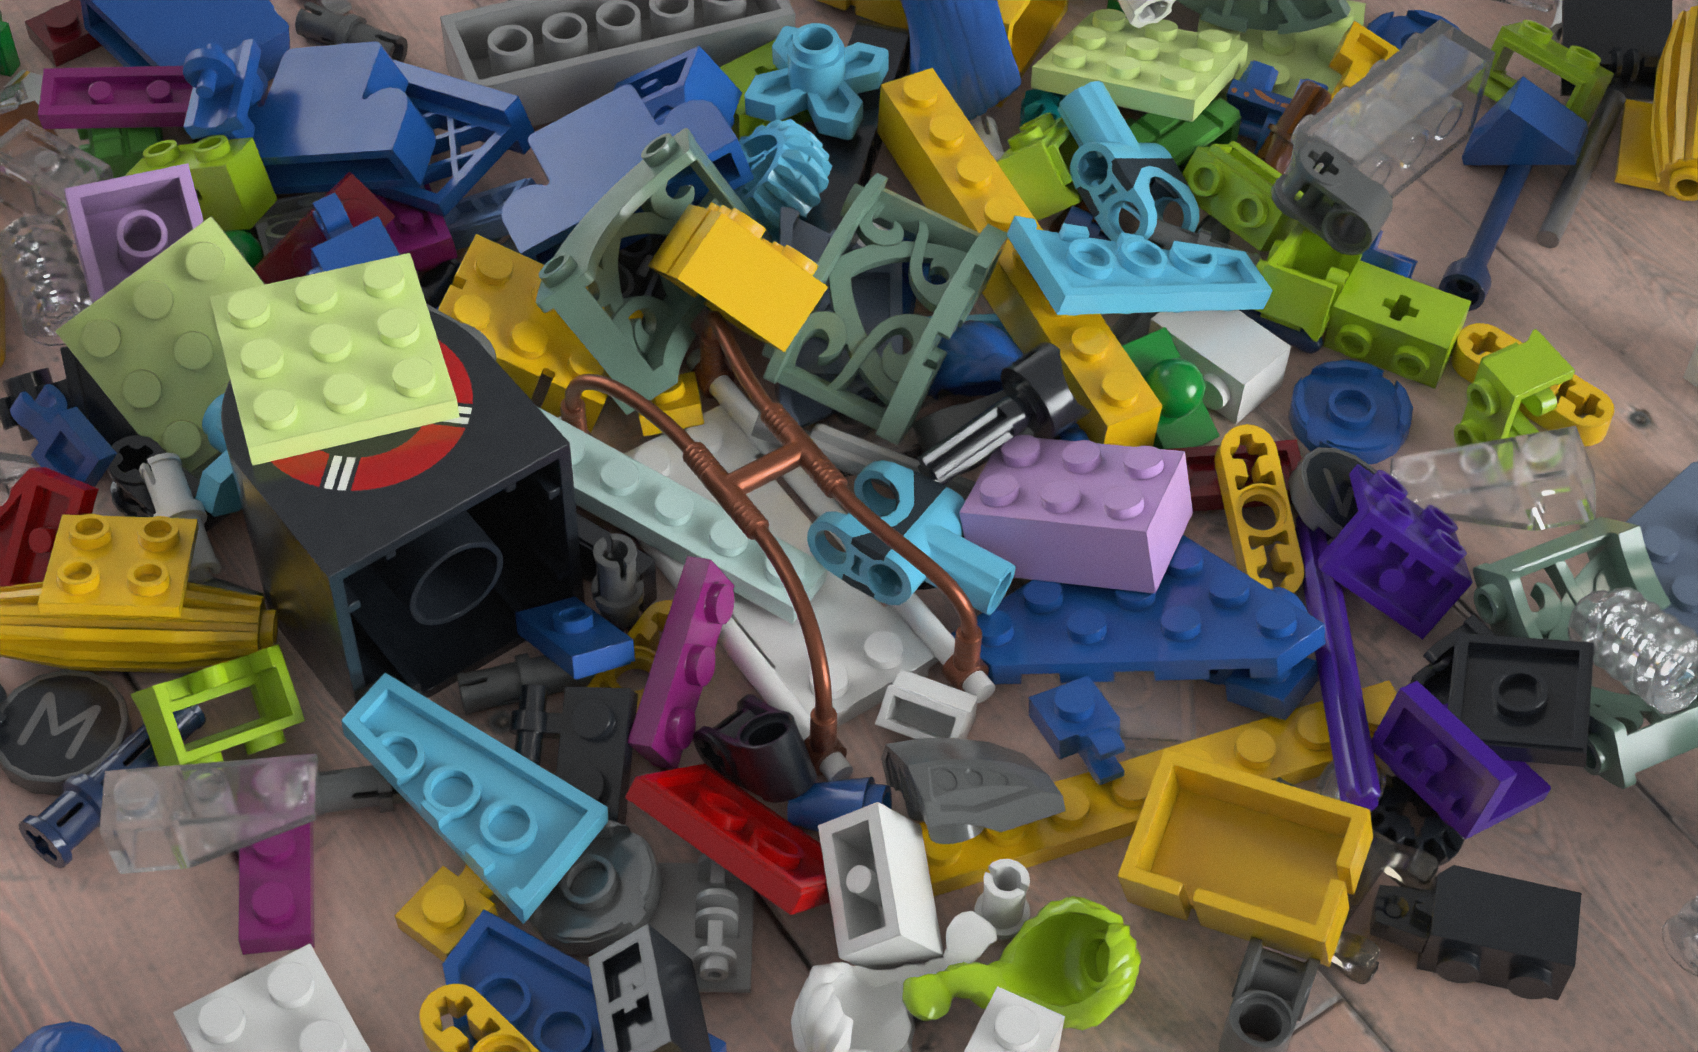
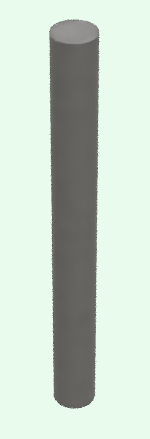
[1536,90,1626,248]

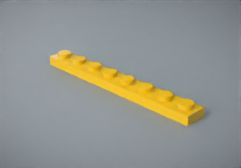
[918,680,1397,897]

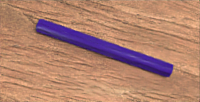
[1295,515,1381,811]

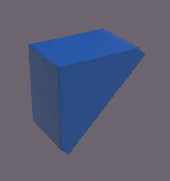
[1462,76,1589,165]

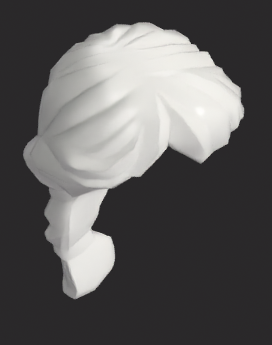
[791,911,997,1052]

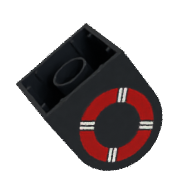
[221,311,585,714]

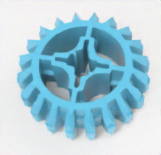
[734,119,832,243]

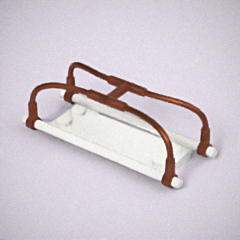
[558,311,996,781]

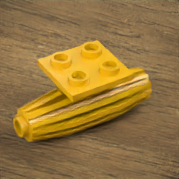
[1614,5,1698,201]
[0,514,278,673]

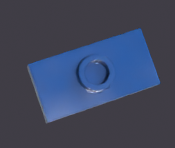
[515,596,635,680]

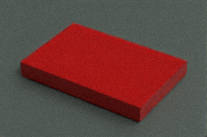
[625,763,830,915]

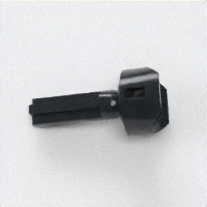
[917,342,1091,485]

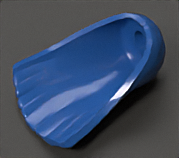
[900,0,1021,121]

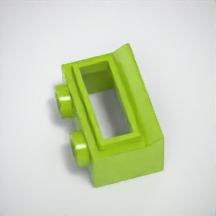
[1469,19,1614,124]
[997,112,1082,221]
[1182,141,1304,251]
[1253,223,1363,342]
[1454,329,1575,477]
[131,644,305,777]

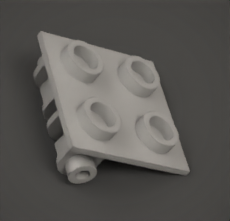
[648,854,754,993]

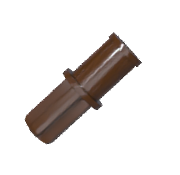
[1256,80,1332,175]

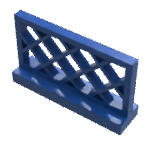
[369,59,535,217]

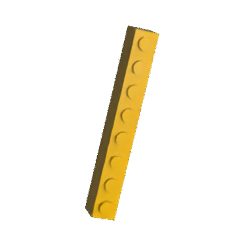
[877,68,1162,447]

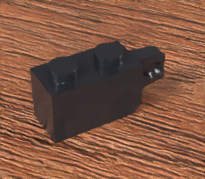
[1370,865,1582,1000]

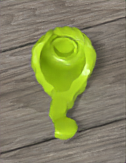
[902,896,1141,1031]

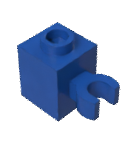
[306,192,400,276]

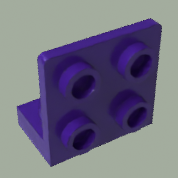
[1318,464,1473,640]
[1371,681,1551,840]

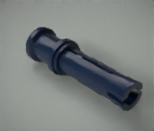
[19,704,206,869]

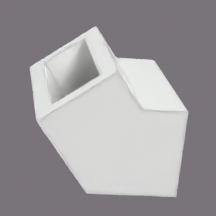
[875,669,978,739]

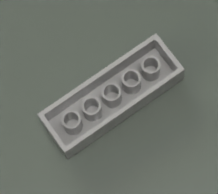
[440,0,796,127]

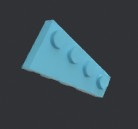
[1007,216,1273,316]
[341,673,608,924]

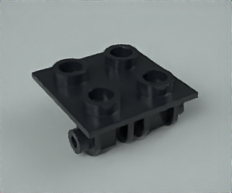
[1560,0,1672,101]

